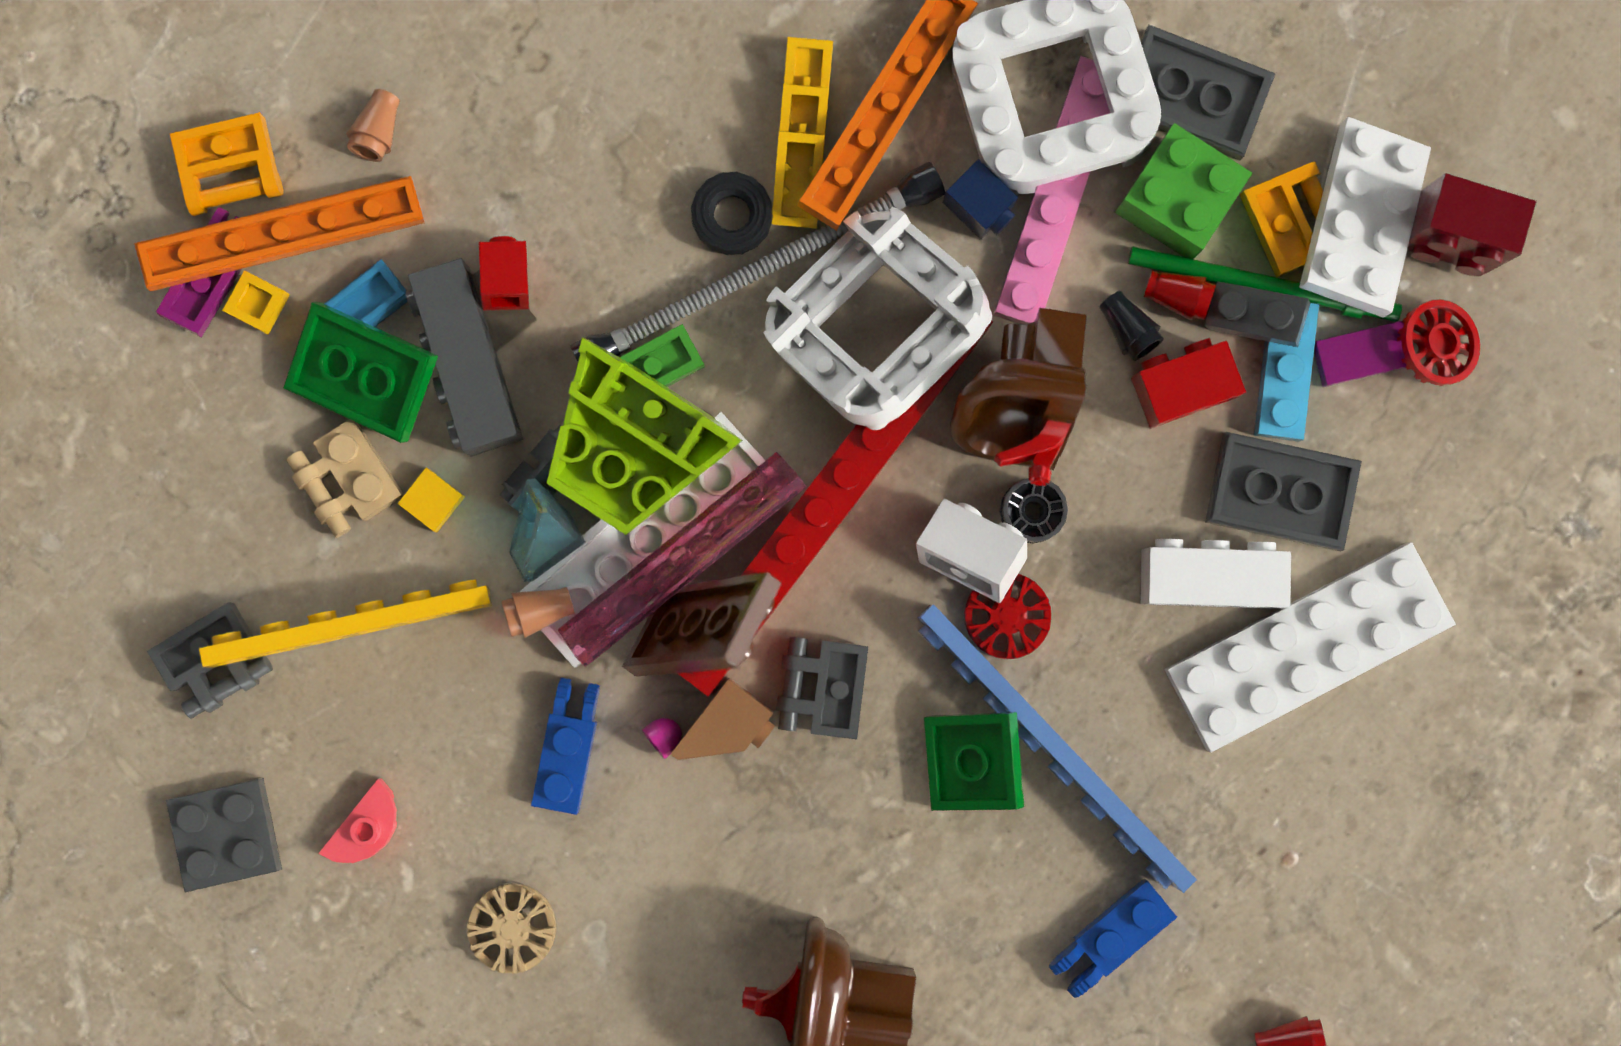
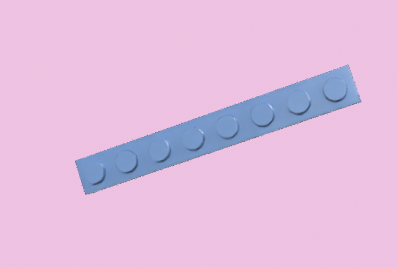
[917,604,1197,893]

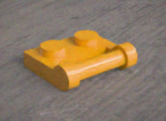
[170,112,284,216]
[1239,161,1323,277]

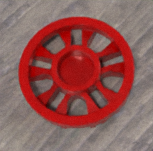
[1397,299,1480,386]
[964,574,1051,659]

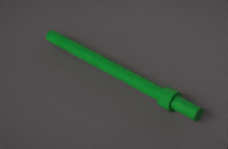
[1128,246,1402,322]

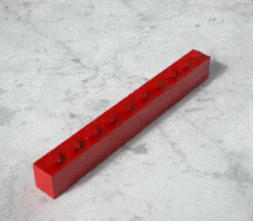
[678,321,993,697]

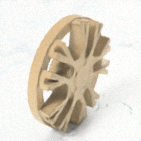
[467,883,557,974]

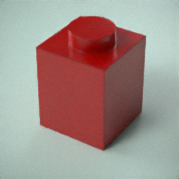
[479,236,529,311]

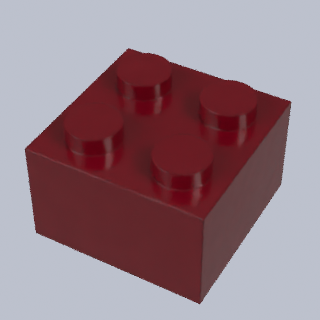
[1407,173,1537,276]

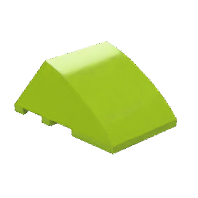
[547,337,743,535]

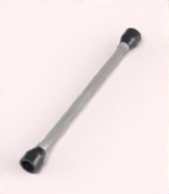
[570,162,945,362]

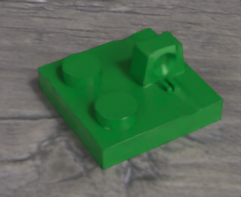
[924,712,1024,811]

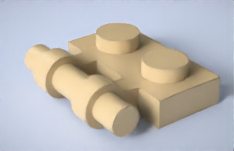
[286,419,404,538]

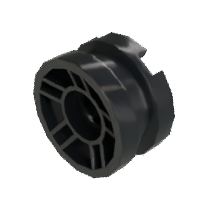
[999,478,1068,544]

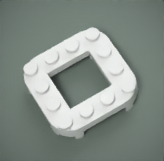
[952,0,1161,194]
[763,207,992,430]

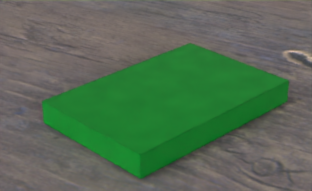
[283,302,438,443]

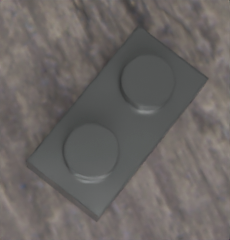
[1205,281,1310,347]

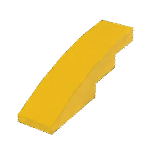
[771,37,833,229]

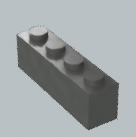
[405,258,524,456]

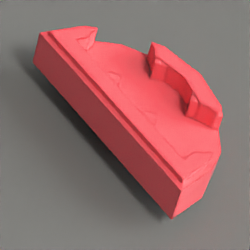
[318,778,397,863]

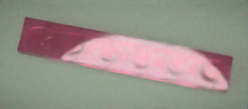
[558,452,807,667]

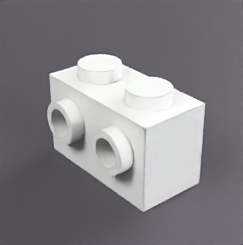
[916,499,1027,603]

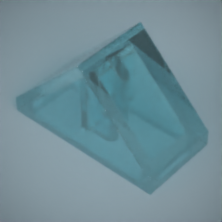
[509,479,586,582]

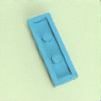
[1254,303,1319,442]

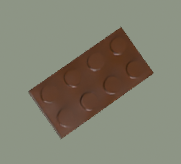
[622,572,781,677]

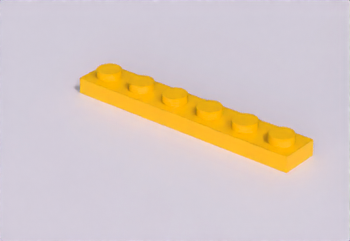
[199,579,492,668]

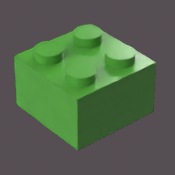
[1115,123,1252,259]

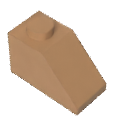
[671,678,775,760]

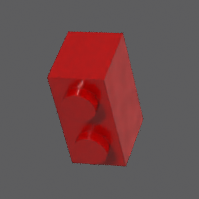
[1131,338,1246,429]

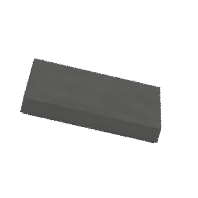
[1141,25,1276,160]
[1205,432,1362,551]

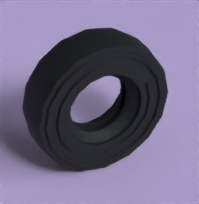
[691,172,773,255]

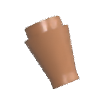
[346,89,400,162]
[501,587,575,638]

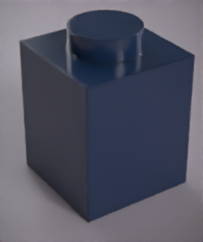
[942,159,1018,240]

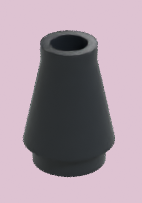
[1099,291,1164,361]

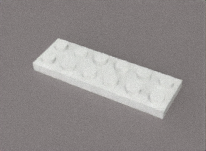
[520,412,783,668]
[1164,542,1456,753]

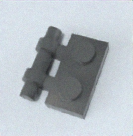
[147,602,273,719]
[776,637,869,740]

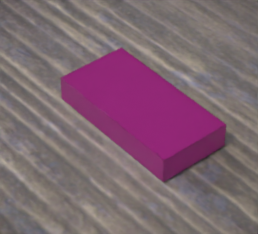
[1314,321,1407,387]

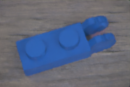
[531,678,600,815]
[1049,878,1177,998]

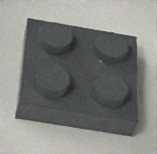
[166,778,282,893]

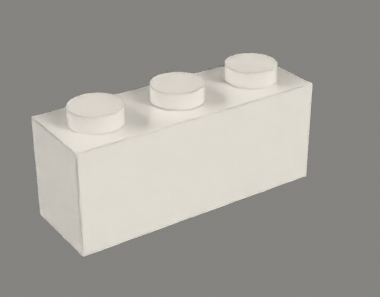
[1140,539,1291,609]

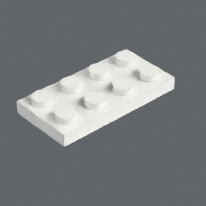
[1299,117,1431,318]

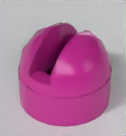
[642,718,682,759]

